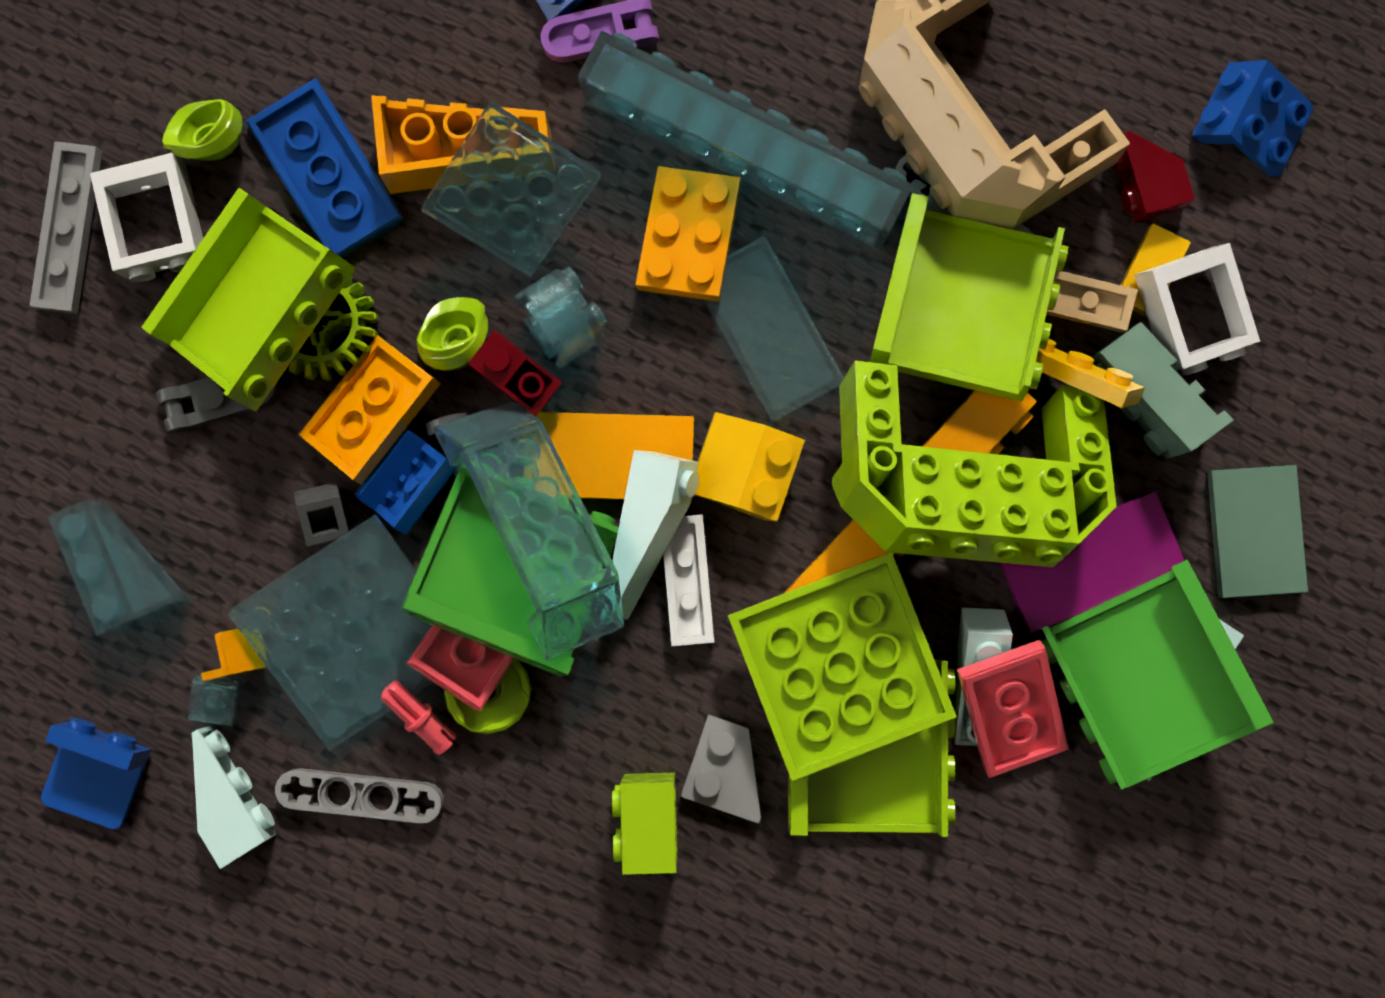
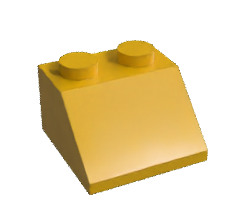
[695,412,805,521]

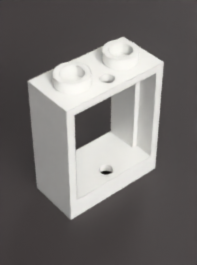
[90,153,203,282]
[1134,243,1260,375]

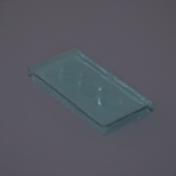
[703,235,844,423]

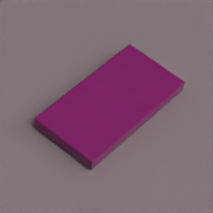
[999,491,1185,633]

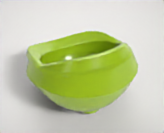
[162,99,243,161]
[417,297,488,371]

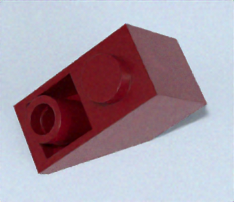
[1111,131,1195,223]
[468,330,563,417]

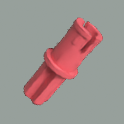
[381,681,457,755]

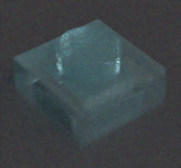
[188,675,239,726]

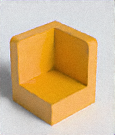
[201,625,269,682]

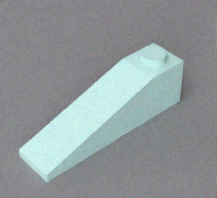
[601,450,699,622]

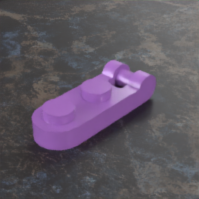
[541,0,660,63]

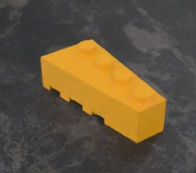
[371,95,556,194]

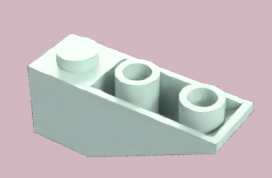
[954,608,1013,746]
[192,726,276,869]

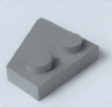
[681,714,761,824]

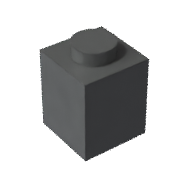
[294,482,350,547]

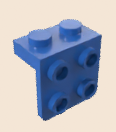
[1192,60,1313,176]
[41,718,152,829]

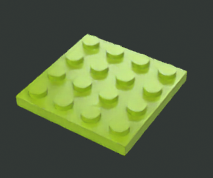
[727,552,957,781]

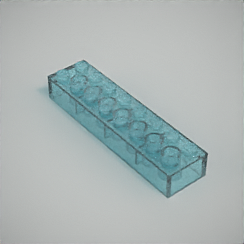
[578,30,913,251]

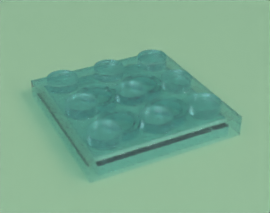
[421,101,601,277]

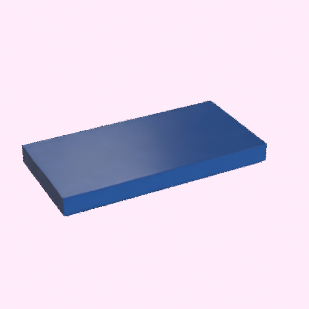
[245,78,405,258]

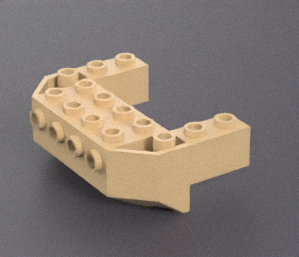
[859,0,1130,229]

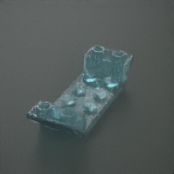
[434,401,624,661]

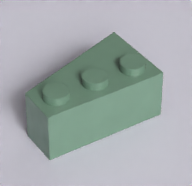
[1092,322,1234,459]

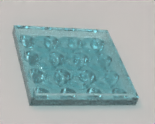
[227,514,434,751]

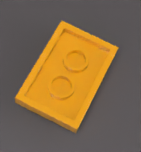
[635,166,741,302]
[299,335,441,485]

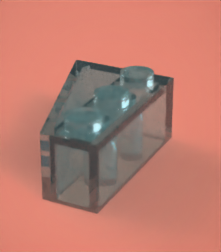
[47,499,193,636]

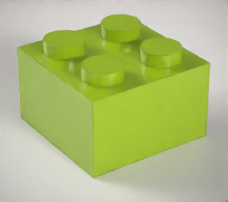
[612,773,678,875]

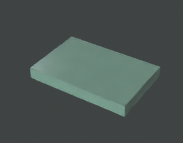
[1207,465,1308,598]

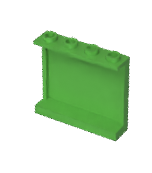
[399,460,619,677]
[1041,559,1274,790]

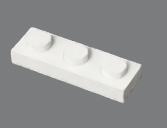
[663,514,714,646]

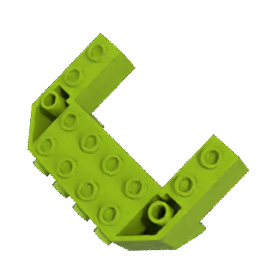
[832,361,1117,567]

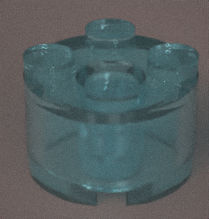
[513,267,607,369]

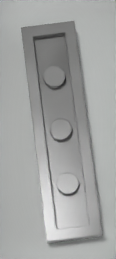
[29,141,102,315]

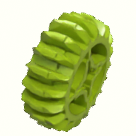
[288,276,379,381]

